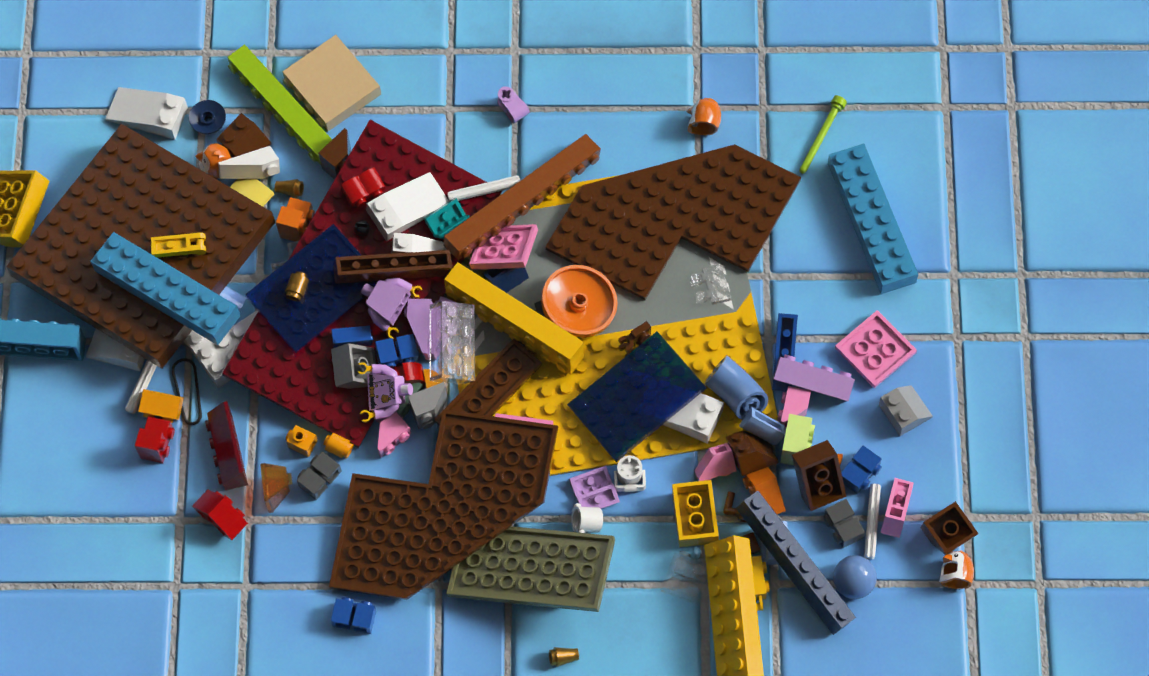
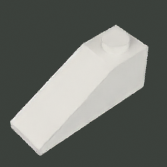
[218,146,280,179]
[391,233,447,254]

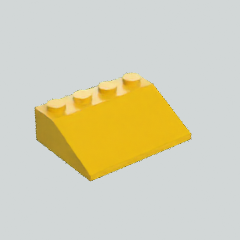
[0,170,50,247]

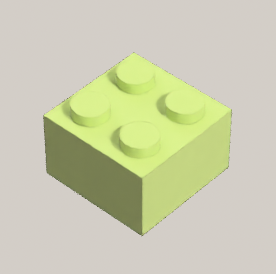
[780,414,815,465]

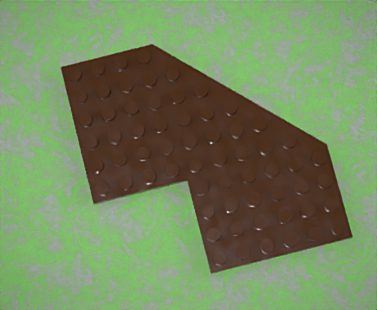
[545,144,801,300]
[329,410,558,600]

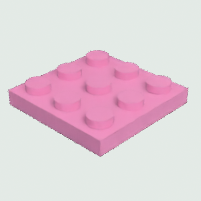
[469,224,538,270]
[835,310,917,388]

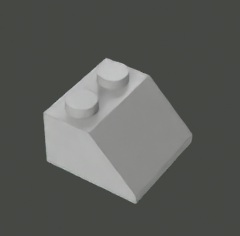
[331,343,376,389]
[408,382,448,429]
[879,385,933,436]

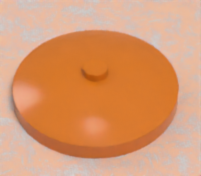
[541,265,617,338]

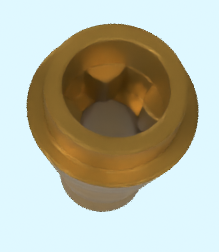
[275,179,304,198]
[549,647,579,667]

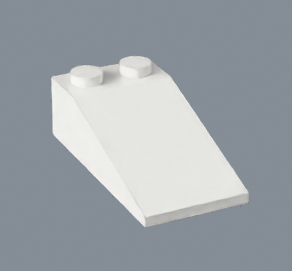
[105,87,188,140]
[366,172,449,241]
[637,379,724,444]

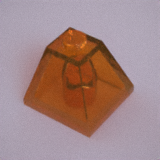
[260,463,293,513]

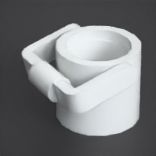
[614,455,646,492]
[571,504,603,533]

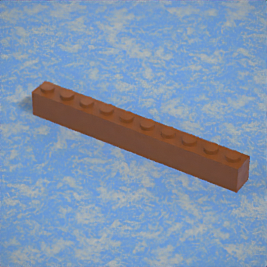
[443,134,601,261]

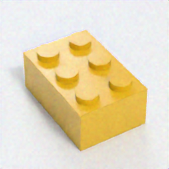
[672,480,719,547]

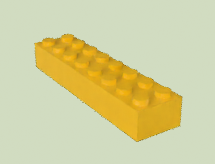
[444,262,584,374]
[704,535,764,676]

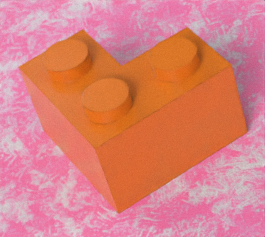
[276,197,315,242]
[742,467,786,514]

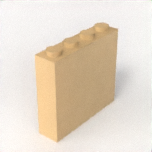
[282,35,381,131]

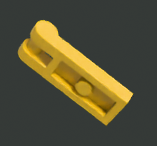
[151,233,206,257]

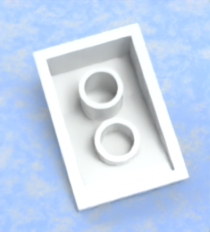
[86,329,145,372]

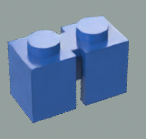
[374,334,418,368]
[841,445,882,494]
[331,597,376,634]

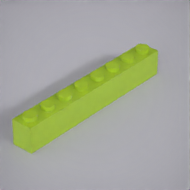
[227,44,332,165]

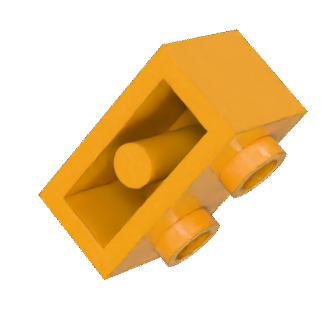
[138,389,184,423]

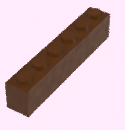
[333,250,452,284]

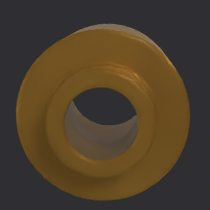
[285,271,309,302]

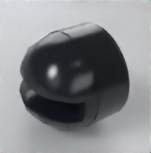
[354,220,369,236]

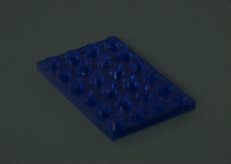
[245,224,378,353]
[567,331,706,462]

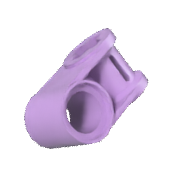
[498,87,530,123]

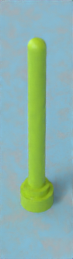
[799,95,847,174]

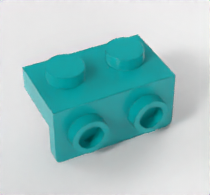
[424,198,470,239]

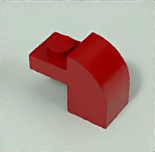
[392,362,426,388]

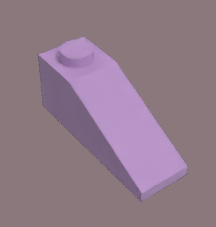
[404,299,434,360]

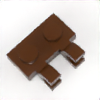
[618,321,651,360]

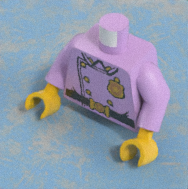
[357,362,413,423]

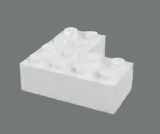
[184,310,259,388]

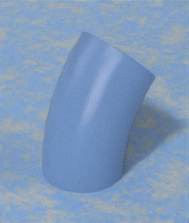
[704,355,769,420]

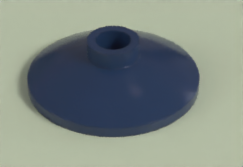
[189,100,226,134]

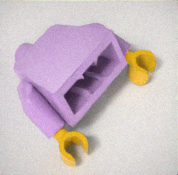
[361,278,422,339]

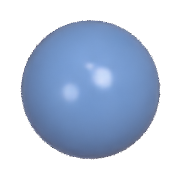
[833,555,877,599]

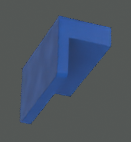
[331,326,373,349]

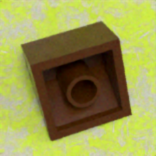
[216,113,271,158]
[318,128,351,180]
[726,431,779,476]
[920,501,979,555]

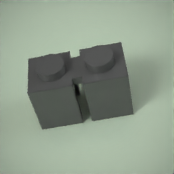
[297,452,342,500]
[823,499,865,548]

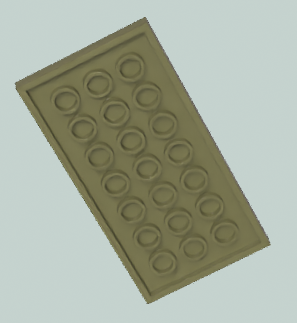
[446,526,615,612]

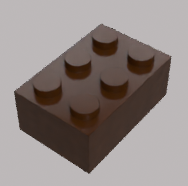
[792,440,846,511]

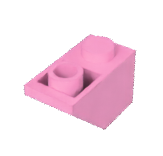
[777,386,811,428]
[377,412,411,458]
[694,443,737,481]

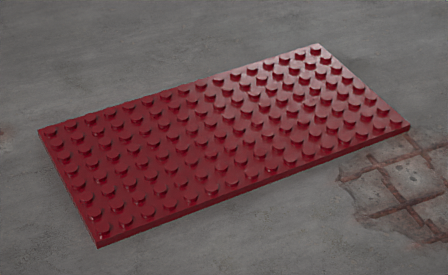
[222,120,502,448]

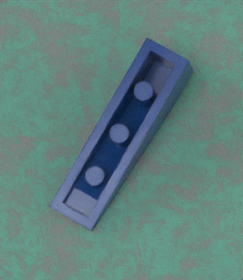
[772,313,798,391]

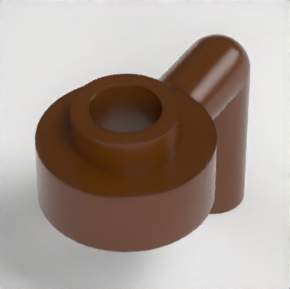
[723,491,747,523]

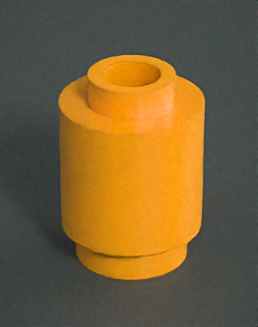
[323,433,354,458]

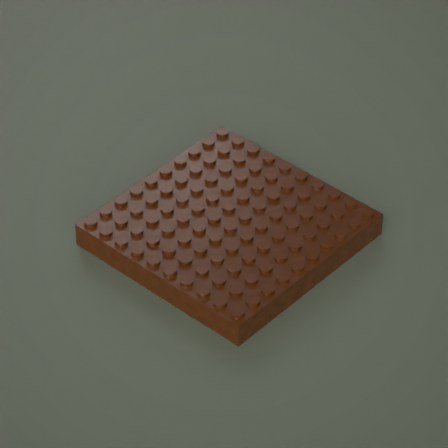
[6,124,275,369]

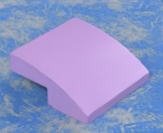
[569,466,620,509]

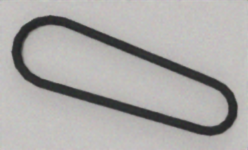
[172,358,202,425]

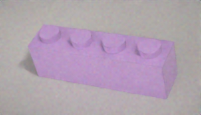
[773,354,855,401]

